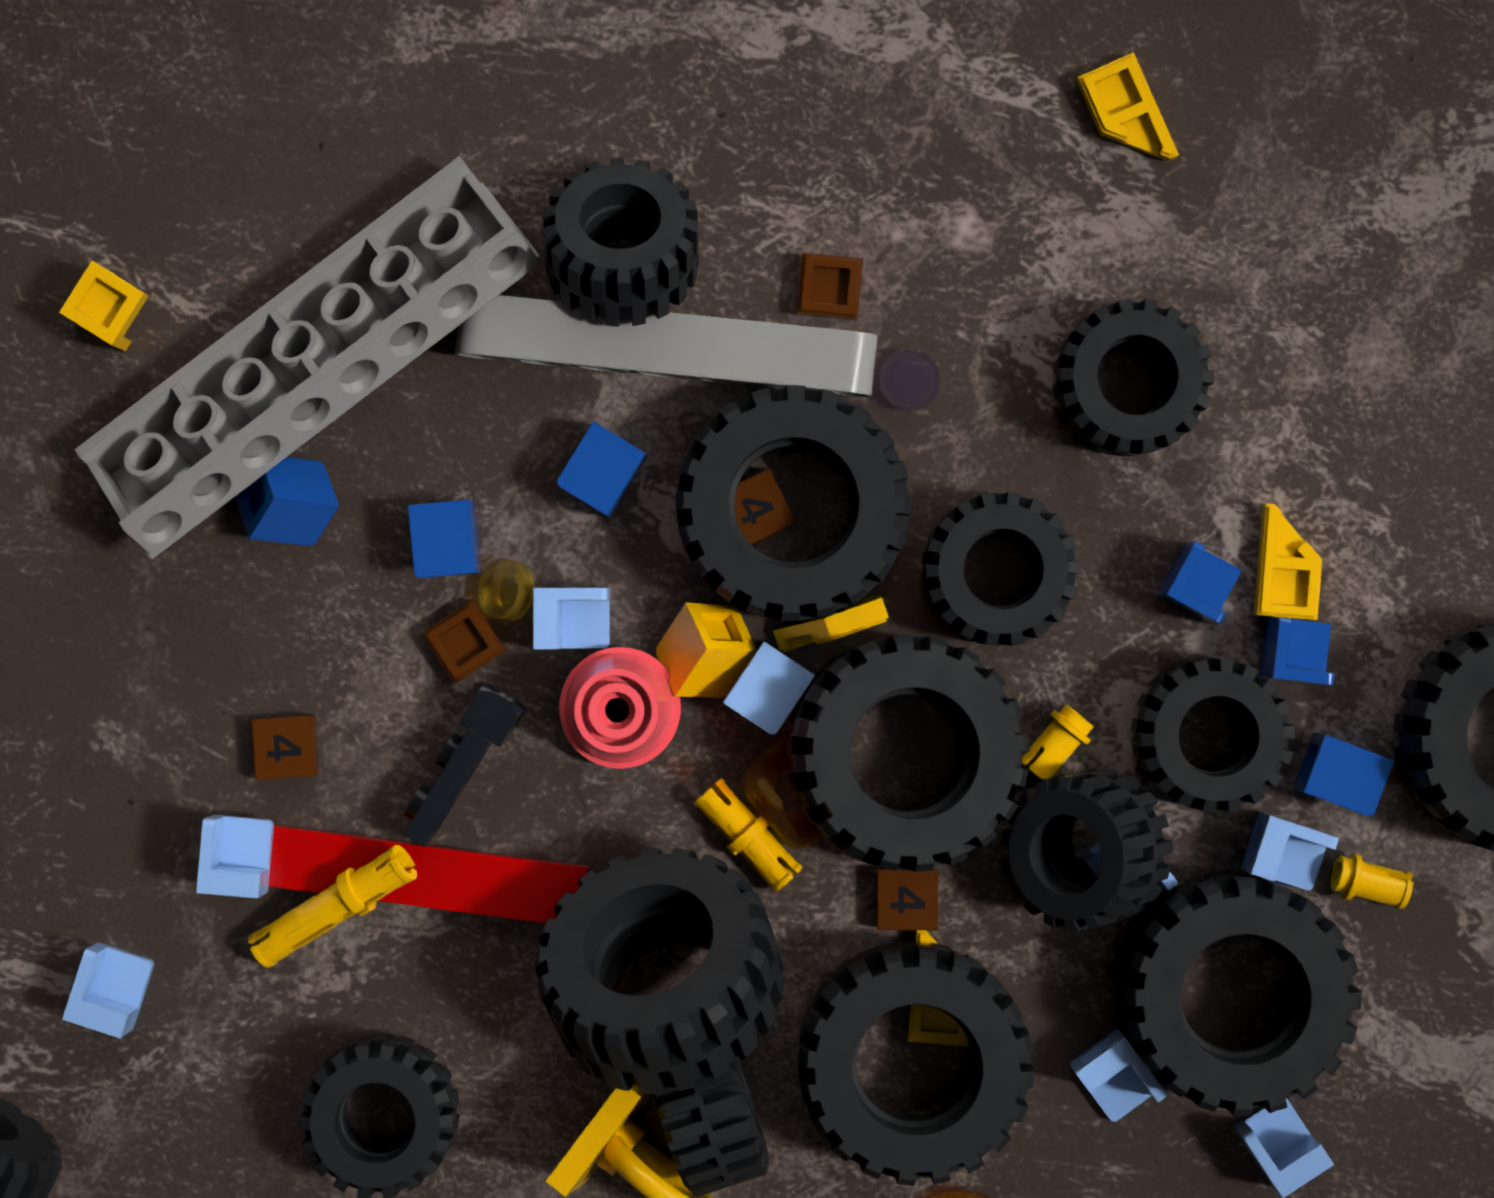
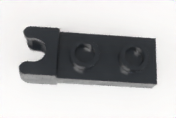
[403,683,527,847]

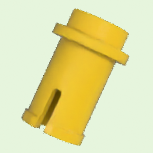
[1022,704,1094,780]
[1330,853,1413,910]

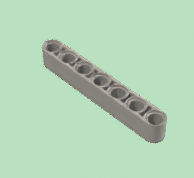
[455,295,878,397]

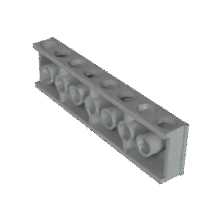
[74,156,543,559]

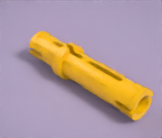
[248,845,417,968]

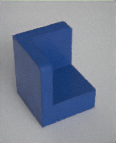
[557,421,648,517]
[235,457,339,546]
[408,499,481,578]
[1157,541,1242,624]
[1260,617,1334,685]
[1293,732,1394,816]

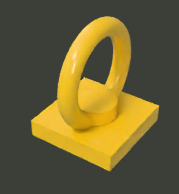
[546,1084,714,1198]

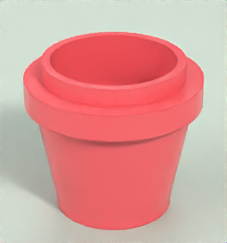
[559,647,681,769]

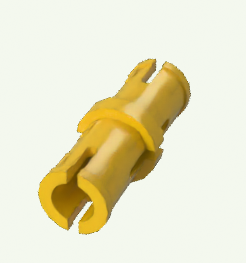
[693,777,803,893]

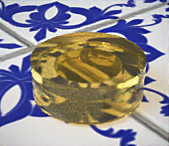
[478,558,535,621]

